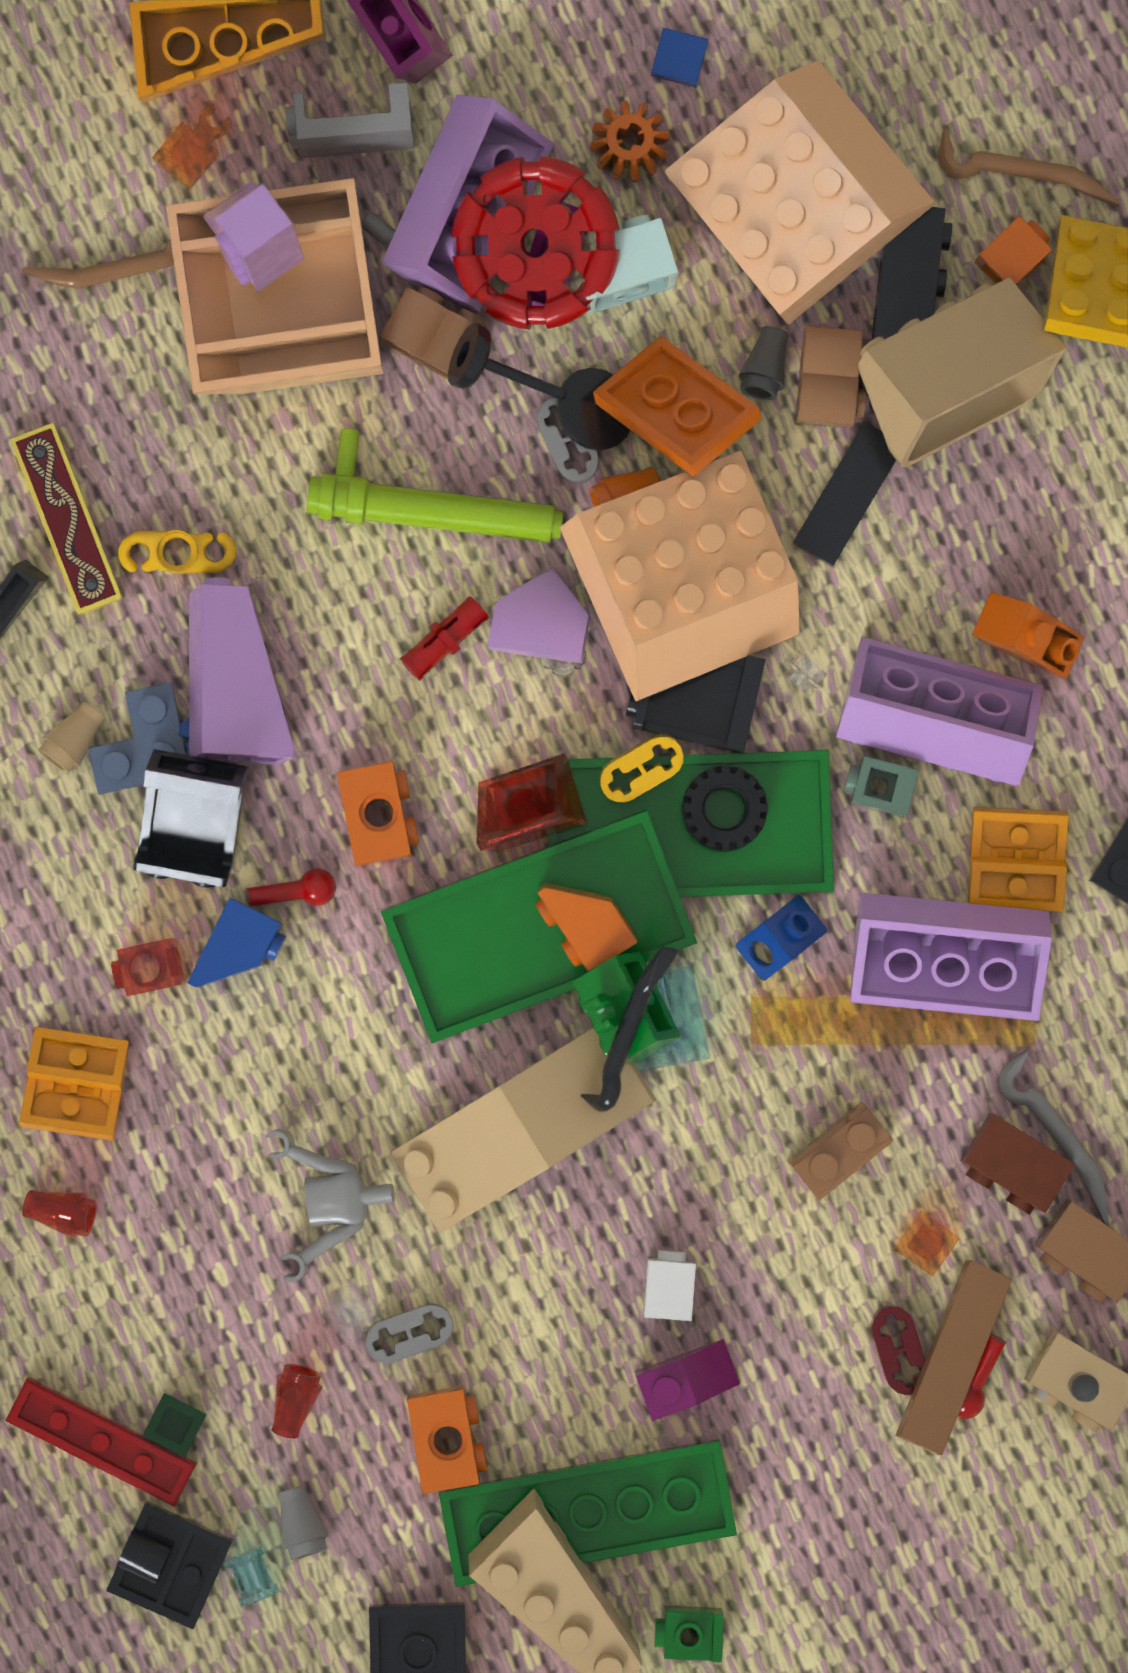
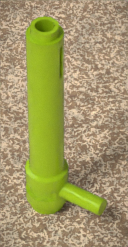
[306,428,563,543]

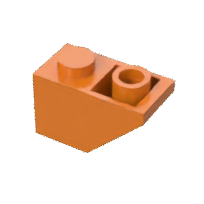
[972,592,1085,680]
[535,883,637,972]

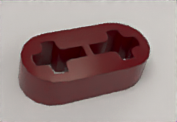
[870,1305,925,1395]

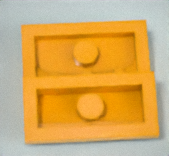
[968,807,1069,912]
[19,1027,129,1141]

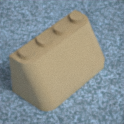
[858,277,1067,467]

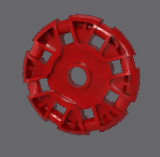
[451,156,620,330]

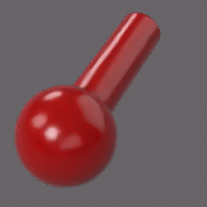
[246,868,336,907]
[958,1334,1006,1419]

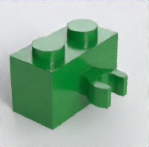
[573,951,681,1064]

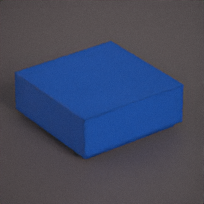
[651,28,708,88]

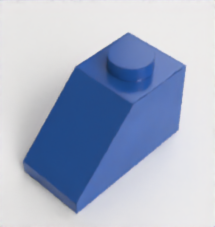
[187,898,287,988]

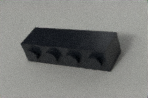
[865,207,952,396]

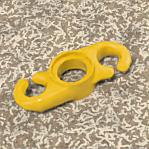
[118,530,236,574]

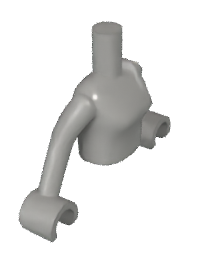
[266,1128,395,1282]

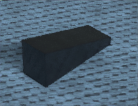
[0,559,49,639]

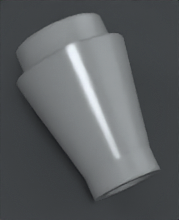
[278,1486,329,1560]

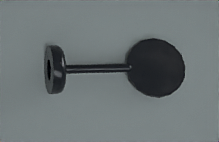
[448,323,631,451]

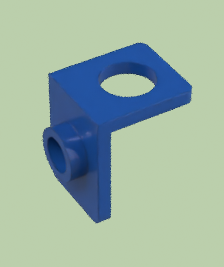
[735,895,827,981]

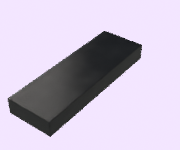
[792,421,896,567]

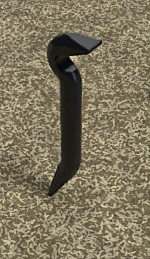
[581,947,678,1112]

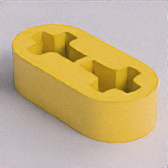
[600,734,684,803]

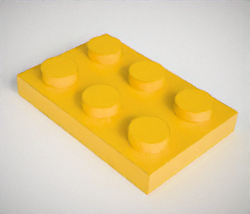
[1044,215,1128,348]

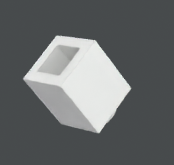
[643,1250,696,1321]

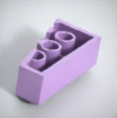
[202,183,304,292]

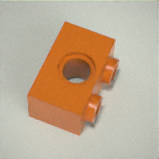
[337,761,419,867]
[407,1386,488,1494]

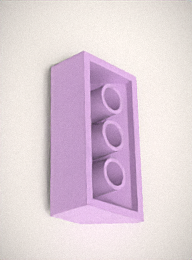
[381,95,554,312]
[836,637,1043,787]
[850,892,1052,1021]

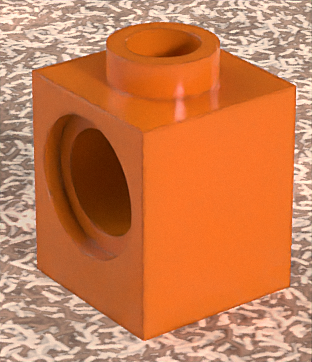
[974,216,1052,286]

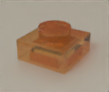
[893,1210,960,1277]

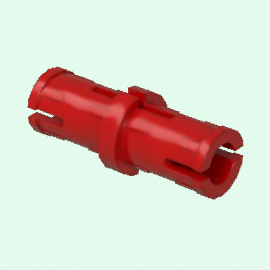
[399,596,489,681]

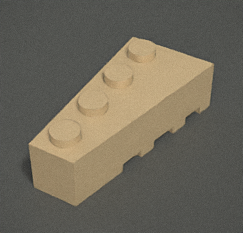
[468,1489,642,1673]

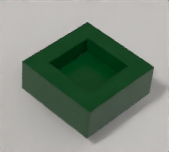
[142,1393,207,1457]

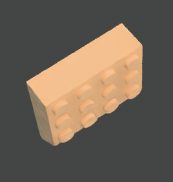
[664,60,936,325]
[166,178,384,394]
[559,450,800,702]

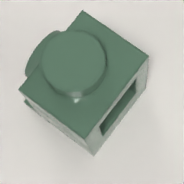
[844,756,919,818]

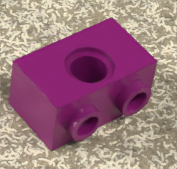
[347,0,453,83]

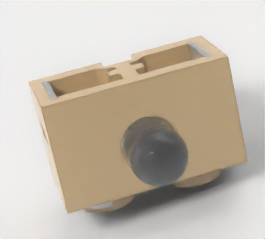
[1024,1330,1128,1432]

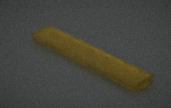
[750,997,1035,1045]

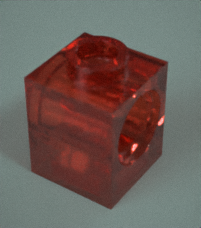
[111,938,186,997]

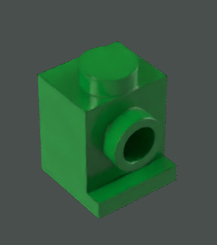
[654,1606,724,1663]

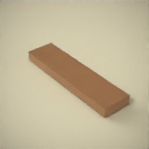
[895,1260,1012,1455]

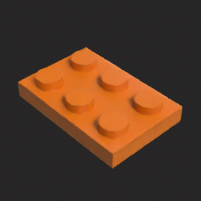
[593,336,761,477]

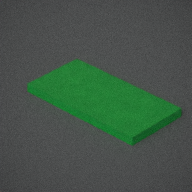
[545,750,834,897]
[381,809,697,1044]

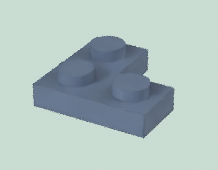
[88,682,188,795]

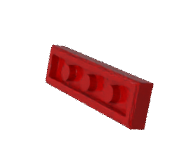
[5,1377,197,1507]

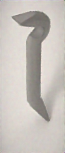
[999,1050,1109,1225]

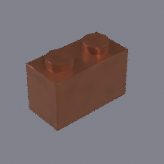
[960,1113,1076,1215]

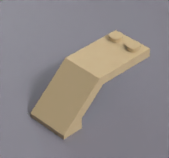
[390,1027,657,1234]

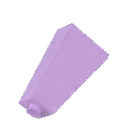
[189,577,294,764]

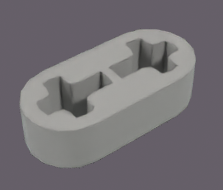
[537,397,599,484]
[365,1303,454,1363]

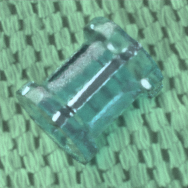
[224,1546,280,1607]

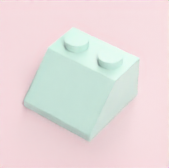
[585,215,678,315]

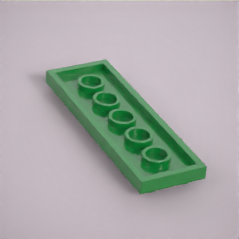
[439,1439,737,1587]

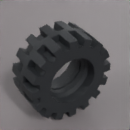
[682,766,768,851]

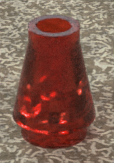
[23,1190,97,1239]
[271,1364,322,1439]

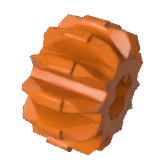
[590,101,670,183]

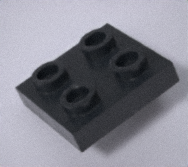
[106,1501,233,1629]

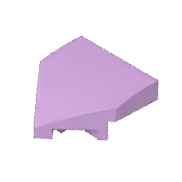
[488,568,590,663]

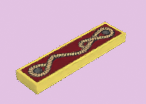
[10,422,123,616]

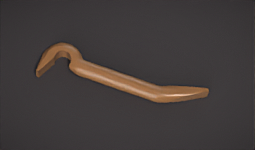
[938,128,1120,207]
[22,239,174,289]

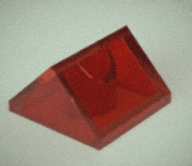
[476,753,587,852]

